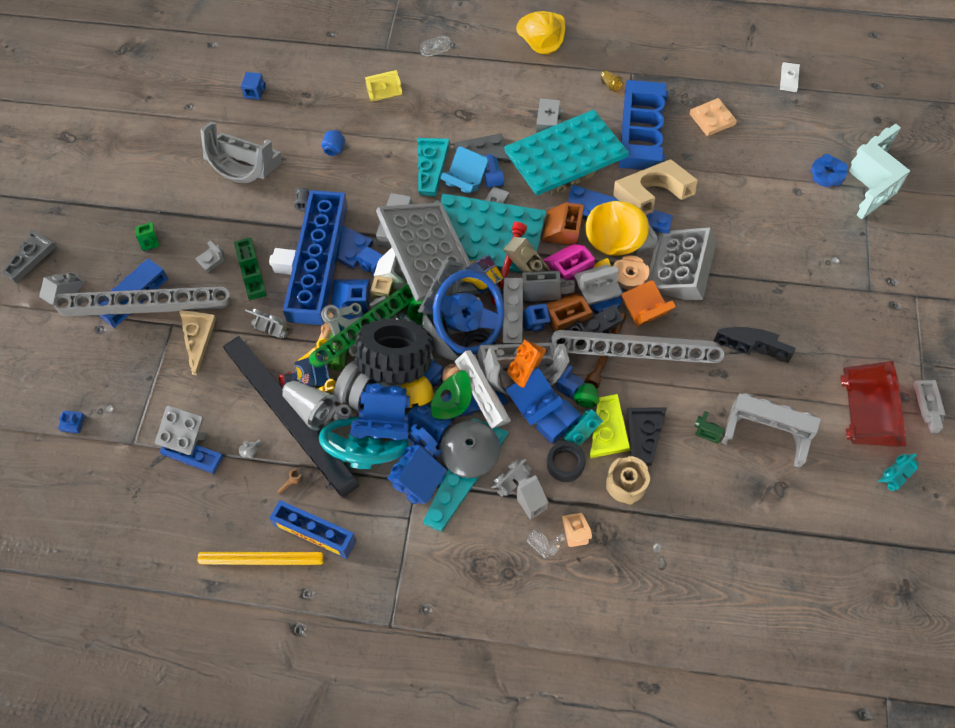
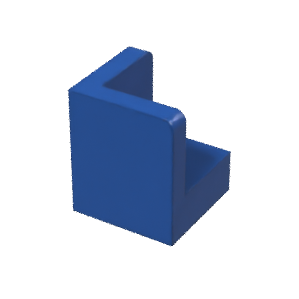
[557,365,585,400]

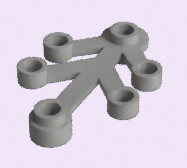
[321,303,377,357]

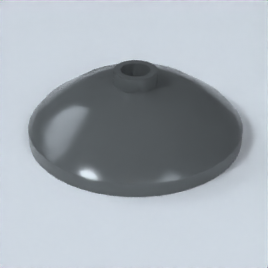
[423,314,461,361]
[440,421,500,478]

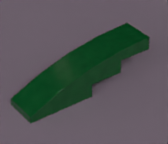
[234,237,267,301]

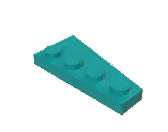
[417,138,451,196]

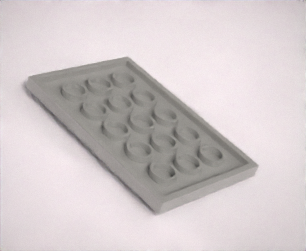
[376,202,479,301]

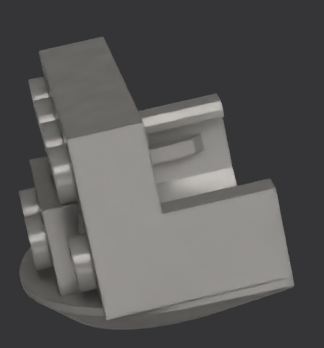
[200,121,281,183]
[477,343,570,395]
[721,393,821,468]

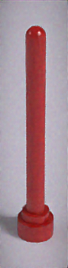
[491,222,527,305]

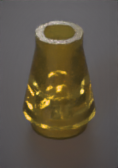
[601,70,623,92]

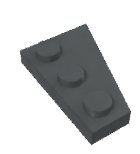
[453,133,510,163]
[2,229,56,283]

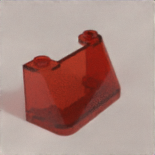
[841,361,907,447]

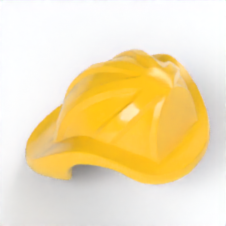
[516,11,565,54]
[586,201,649,256]

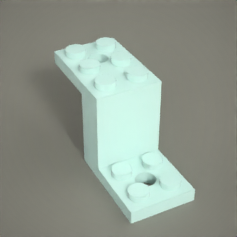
[849,124,910,219]

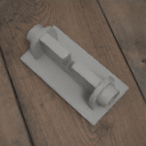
[491,459,531,497]

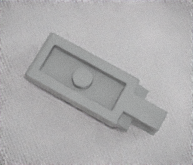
[913,380,946,433]

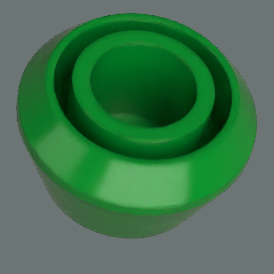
[573,383,600,408]

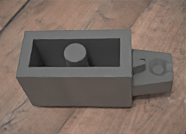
[523,271,575,302]

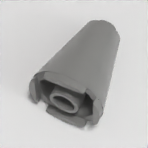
[282,381,338,431]

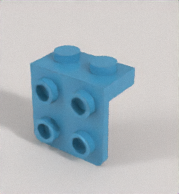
[441,147,489,194]

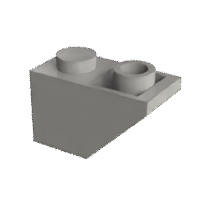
[39,272,85,305]
[517,475,548,520]

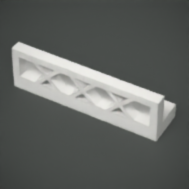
[455,350,511,429]

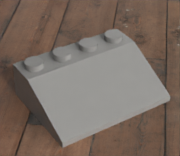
[647,227,717,300]

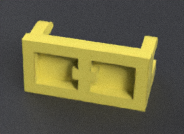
[365,70,402,102]

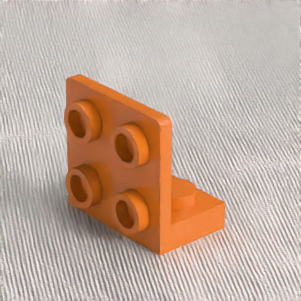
[621,280,676,328]
[508,339,546,388]

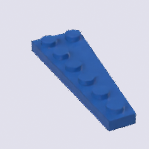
[567,185,673,234]

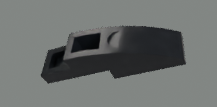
[547,304,625,346]
[714,327,796,363]

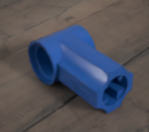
[484,154,504,188]

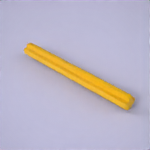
[198,552,324,565]

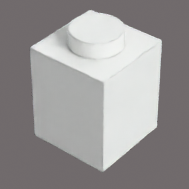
[269,248,296,275]

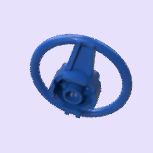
[432,269,504,355]

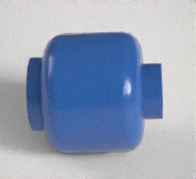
[321,130,346,156]

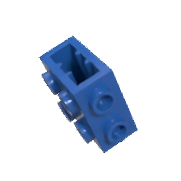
[359,384,410,423]
[387,445,447,504]

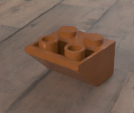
[542,202,584,245]
[546,293,592,332]

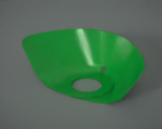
[431,370,472,419]

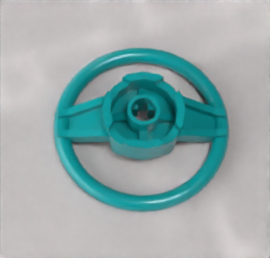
[319,417,409,469]

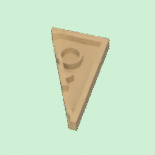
[179,310,216,375]

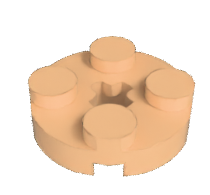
[613,255,649,290]

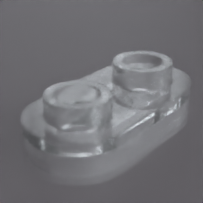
[420,35,451,57]

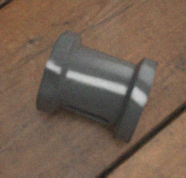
[294,187,309,211]

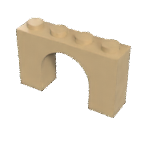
[613,159,698,215]

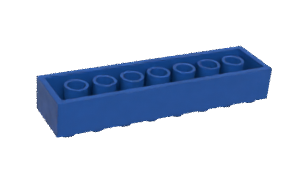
[283,190,348,325]

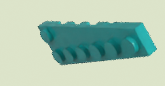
[423,418,509,532]

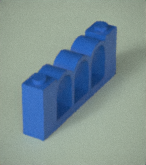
[619,80,669,170]

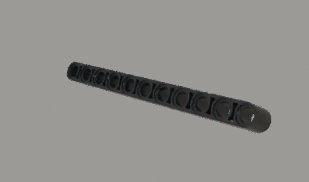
[223,336,359,498]

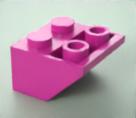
[543,244,595,281]

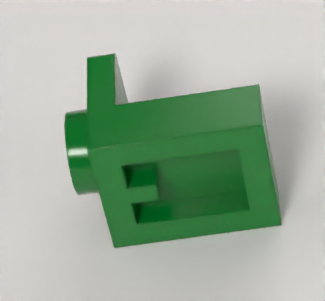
[135,222,159,251]

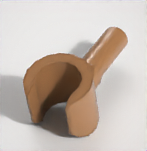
[277,469,302,494]

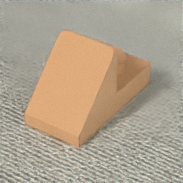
[562,513,592,547]

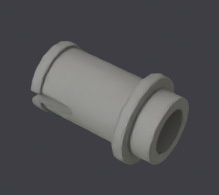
[332,404,351,421]

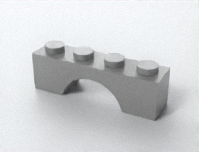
[503,278,523,345]

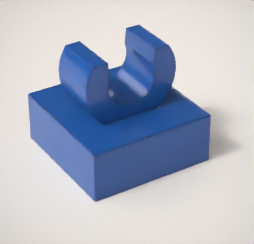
[58,411,85,434]

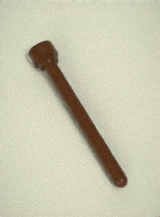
[585,312,626,389]

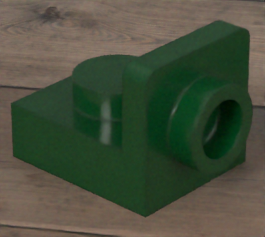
[694,411,724,444]

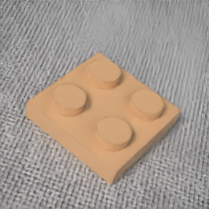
[690,98,737,137]

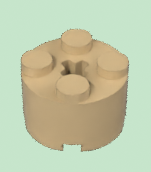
[606,456,650,504]

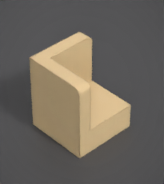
[370,275,395,301]

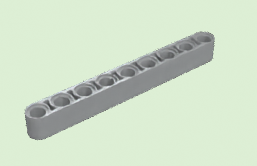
[53,287,230,317]
[552,330,724,363]

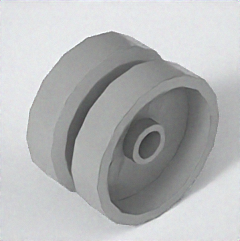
[334,362,377,412]

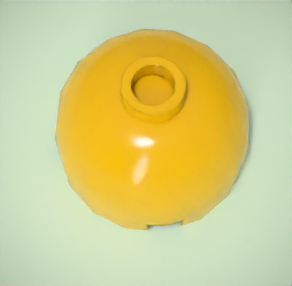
[396,376,434,408]

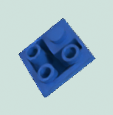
[331,279,370,312]

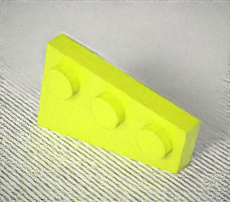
[590,394,630,458]

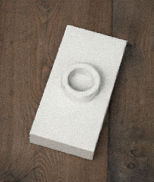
[780,62,800,92]

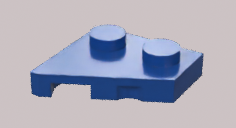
[338,226,373,269]

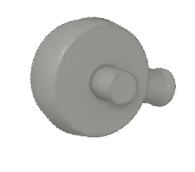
[239,440,262,459]

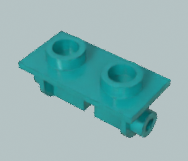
[563,409,603,447]
[878,454,919,491]

